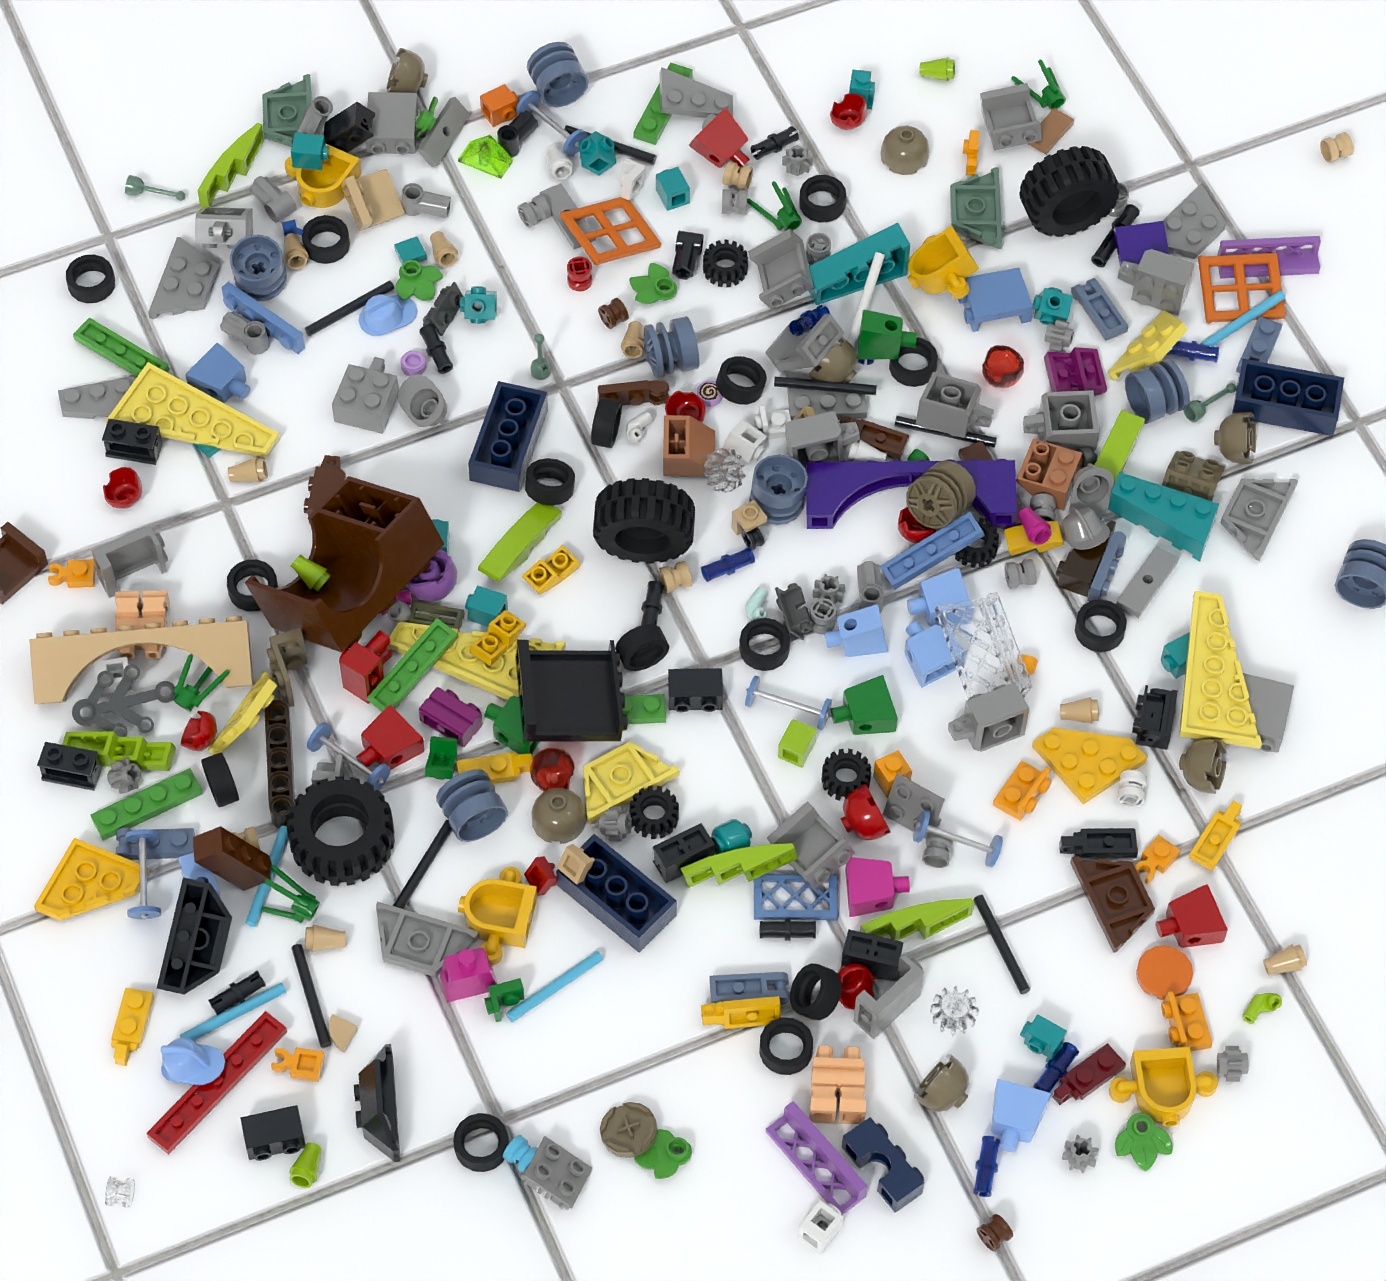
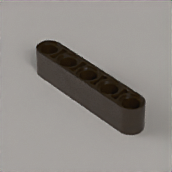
[265,699,295,829]

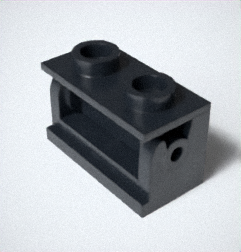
[323,102,375,153]
[102,419,163,465]
[668,668,723,712]
[1132,685,1178,750]
[37,742,102,791]
[653,823,715,883]
[841,929,904,981]
[240,1105,306,1161]

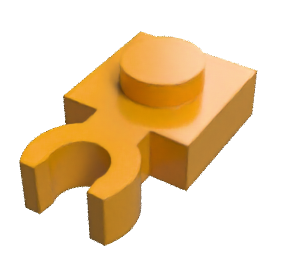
[963,130,980,176]
[48,559,95,588]
[1135,835,1181,884]
[271,1047,325,1082]

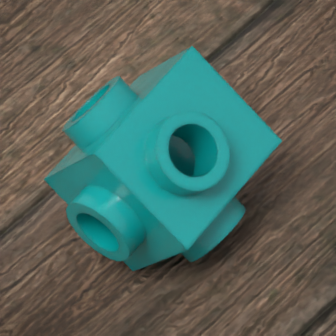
[579,131,616,176]
[460,286,497,324]
[1033,287,1073,325]

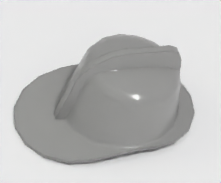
[398,374,447,427]
[1070,463,1114,519]
[1062,506,1110,550]

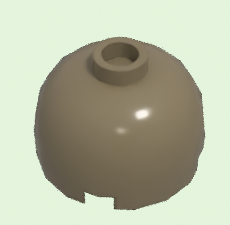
[387,48,428,93]
[880,125,930,175]
[809,336,857,383]
[1214,412,1257,464]
[1179,738,1227,794]
[531,788,586,844]
[914,1054,969,1112]

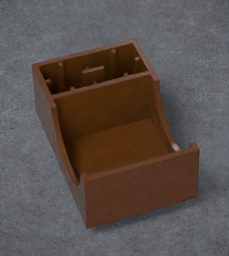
[245,476,444,653]

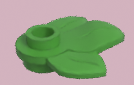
[415,96,438,140]
[396,260,443,301]
[629,263,677,304]
[1115,1113,1173,1171]
[634,1129,692,1179]

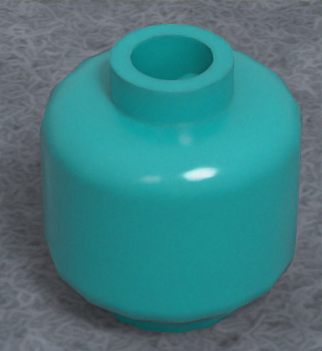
[711,819,752,855]

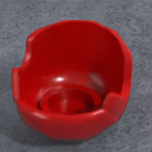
[830,93,867,130]
[665,391,707,423]
[103,467,142,509]
[898,507,937,543]
[180,711,217,752]
[837,963,875,1010]

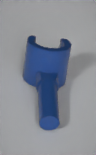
[281,220,303,237]

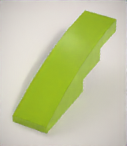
[197,123,264,207]
[1095,409,1145,487]
[478,502,562,582]
[62,731,176,771]
[680,843,798,888]
[860,898,974,941]

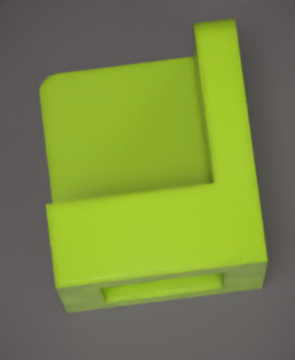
[778,719,817,768]

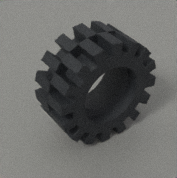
[703,239,748,288]
[954,517,999,568]
[821,748,871,801]
[629,785,679,839]

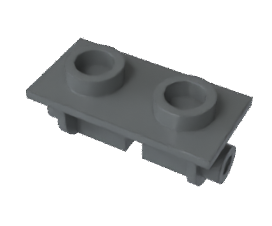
[423,282,464,336]
[775,583,813,640]

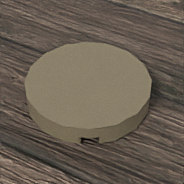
[600,1102,658,1158]

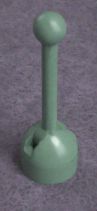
[125,175,186,201]
[530,334,551,380]
[1183,383,1236,422]

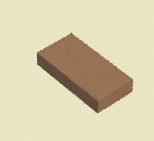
[1028,108,1074,155]

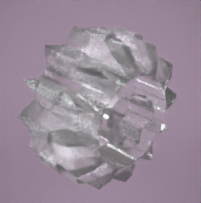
[702,448,746,493]
[930,986,979,1036]

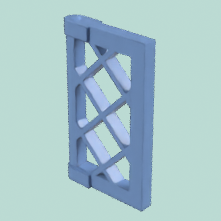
[753,874,838,920]

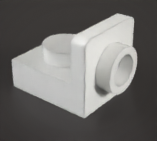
[620,158,646,201]
[754,405,791,440]

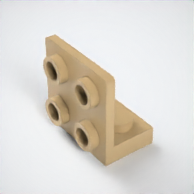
[341,169,405,231]

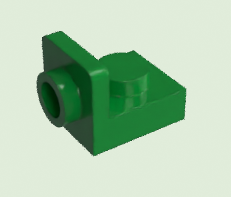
[484,978,524,1022]

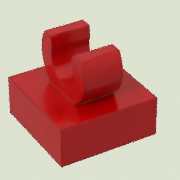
[524,856,557,896]

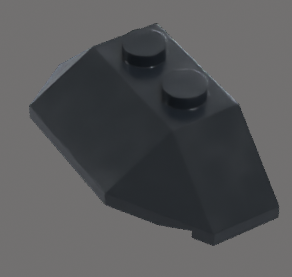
[156,877,232,995]
[354,1044,401,1162]

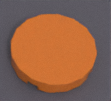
[1136,945,1193,1000]

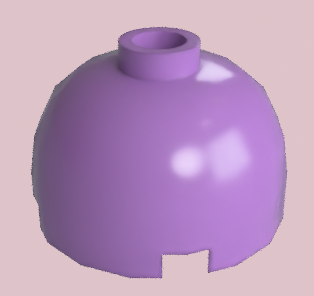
[406,550,457,602]

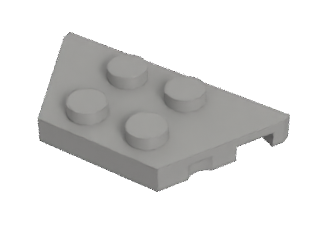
[1163,184,1226,259]
[148,237,219,319]
[1220,479,1298,561]
[376,901,479,977]

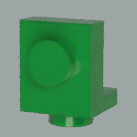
[425,736,458,780]

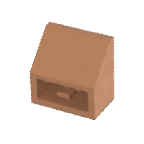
[663,415,715,476]
[1016,438,1082,511]

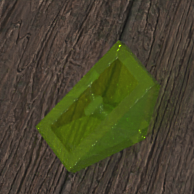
[458,135,513,179]

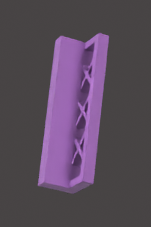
[1217,236,1321,279]
[766,1101,868,1215]

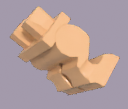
[115,590,170,660]
[809,1045,866,1124]

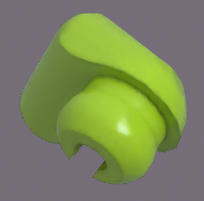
[1242,993,1282,1024]

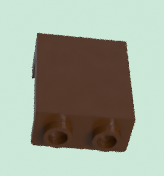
[0,521,48,605]

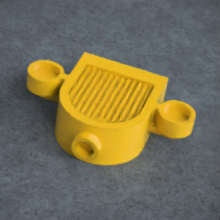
[285,143,362,208]
[907,225,979,299]
[458,866,537,965]
[1109,1047,1218,1127]

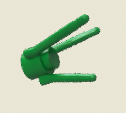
[1011,59,1066,110]
[747,181,802,231]
[172,654,230,712]
[262,865,320,923]

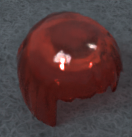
[982,345,1024,388]
[530,748,575,792]

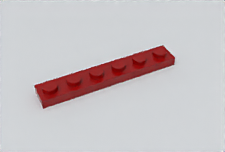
[146,1011,287,1155]

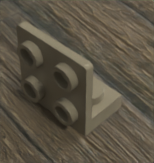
[1162,451,1225,501]
[266,628,308,707]

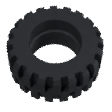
[1019,146,1120,237]
[593,478,695,564]
[287,776,395,886]

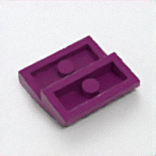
[1044,347,1107,396]

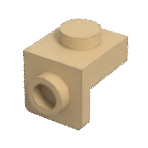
[731,500,767,535]

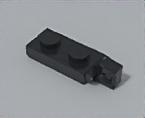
[1059,828,1138,858]

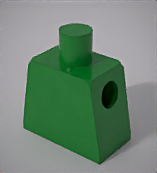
[857,310,917,359]
[830,675,898,735]
[484,696,540,754]

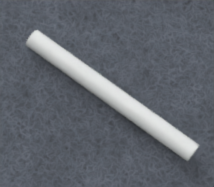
[847,252,885,349]

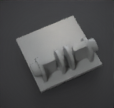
[882,773,945,839]
[520,1136,592,1210]

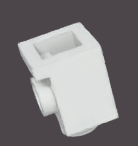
[722,419,767,463]
[95,657,137,697]
[798,1200,844,1254]

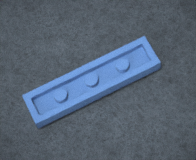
[221,281,305,354]
[880,512,985,590]

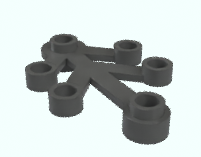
[72,664,176,737]

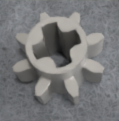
[782,145,813,176]
[1044,319,1074,352]
[812,574,845,604]
[107,758,141,794]
[599,807,632,841]
[1217,1046,1249,1082]
[1062,1135,1099,1173]

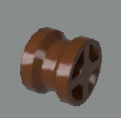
[598,298,629,329]
[976,1214,1013,1252]

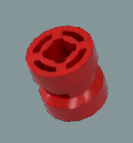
[567,257,592,291]

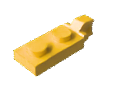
[456,752,534,784]
[1188,800,1243,872]
[111,988,154,1066]
[701,996,781,1029]

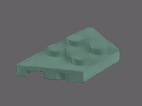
[262,74,312,147]
[950,167,1002,249]

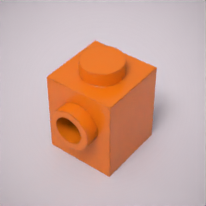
[480,84,519,127]

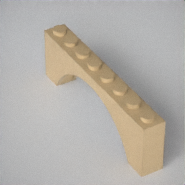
[29,616,254,705]

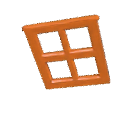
[560,197,661,266]
[1198,253,1286,324]

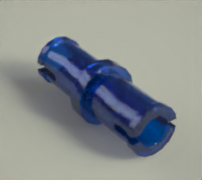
[789,305,830,336]
[1166,340,1220,363]
[701,547,755,582]
[1033,1042,1079,1093]
[973,1136,1000,1197]

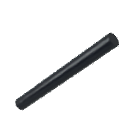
[564,125,657,164]
[305,280,394,337]
[774,376,877,395]
[895,416,997,448]
[393,820,452,909]
[973,895,1030,994]
[291,944,331,1048]

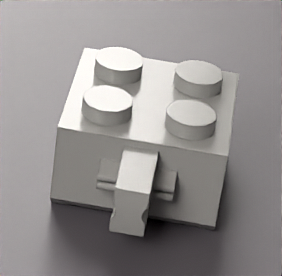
[195,207,253,249]
[1117,249,1195,316]
[332,357,399,434]
[915,372,994,438]
[1023,390,1099,451]
[784,411,860,469]
[948,682,1030,752]

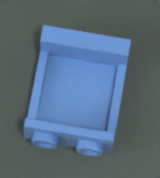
[958,267,1033,332]

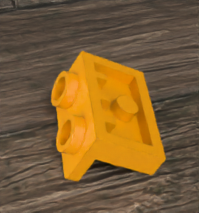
[993,760,1052,821]
[1161,991,1213,1052]

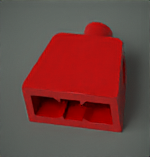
[689,108,750,168]
[356,704,425,770]
[1155,884,1228,948]

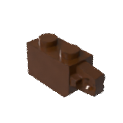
[304,455,346,524]

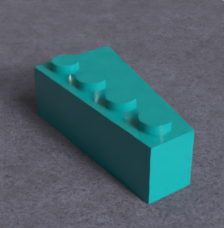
[808,222,910,306]
[1108,472,1219,561]

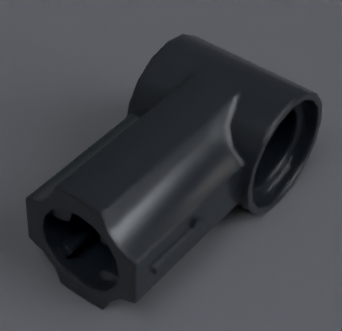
[497,111,538,158]
[672,230,704,280]

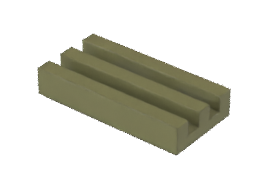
[406,601,465,632]

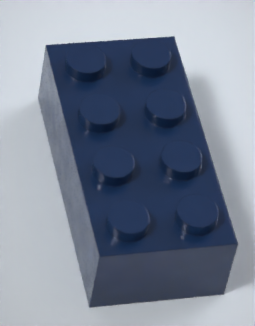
[1232,359,1345,436]
[468,381,548,492]
[556,834,677,953]

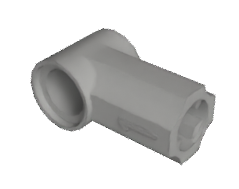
[296,96,333,135]
[250,176,297,223]
[401,183,451,218]
[220,311,270,354]
[857,561,884,614]

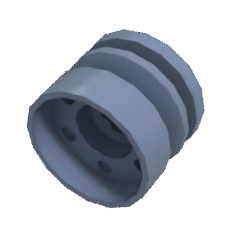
[527,42,589,107]
[230,235,287,301]
[644,316,699,378]
[1125,359,1190,424]
[749,454,808,525]
[1334,539,1386,609]
[436,769,508,842]

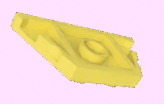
[1107,310,1188,380]
[207,671,277,755]
[583,741,680,824]

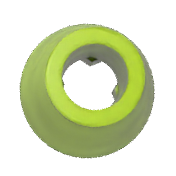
[919,57,955,81]
[290,554,331,592]
[289,1143,322,1188]

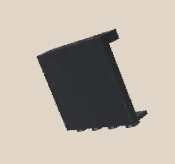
[515,640,628,742]

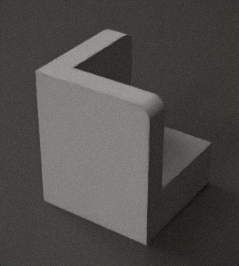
[311,754,345,786]

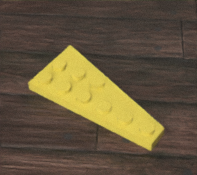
[105,362,280,458]
[1179,590,1262,749]
[387,622,566,700]

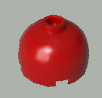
[840,784,891,841]

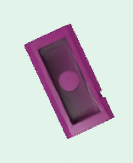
[419,687,483,747]

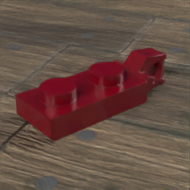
[1052,1043,1126,1106]

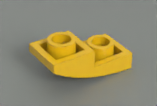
[1004,521,1064,556]
[522,545,581,595]
[470,610,526,666]

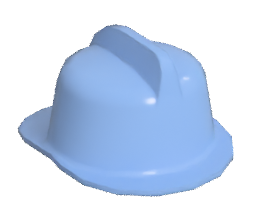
[358,294,417,336]
[160,1037,225,1085]

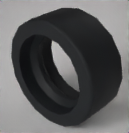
[799,175,846,223]
[301,215,350,264]
[66,254,115,303]
[889,337,938,387]
[716,356,767,405]
[591,397,622,448]
[525,458,575,506]
[227,559,278,612]
[1075,599,1127,652]
[739,618,790,671]
[615,624,670,671]
[201,752,239,808]
[790,963,841,1021]
[759,1017,813,1075]
[453,1113,509,1172]

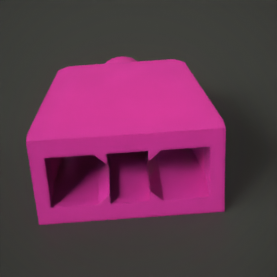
[845,857,910,917]
[440,948,497,1003]

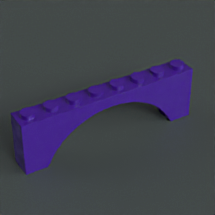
[806,459,1017,529]

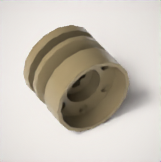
[906,460,976,529]

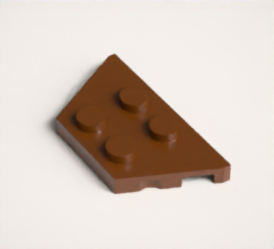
[1070,856,1155,953]

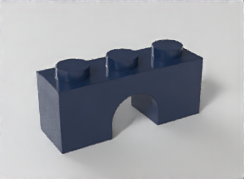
[842,1117,924,1213]

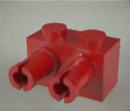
[339,630,392,704]

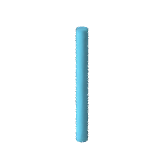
[1200,290,1285,351]
[245,826,288,927]
[506,951,603,1022]
[180,982,286,1040]

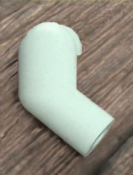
[745,587,768,621]

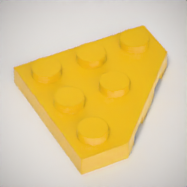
[1032,728,1148,805]
[34,838,149,921]

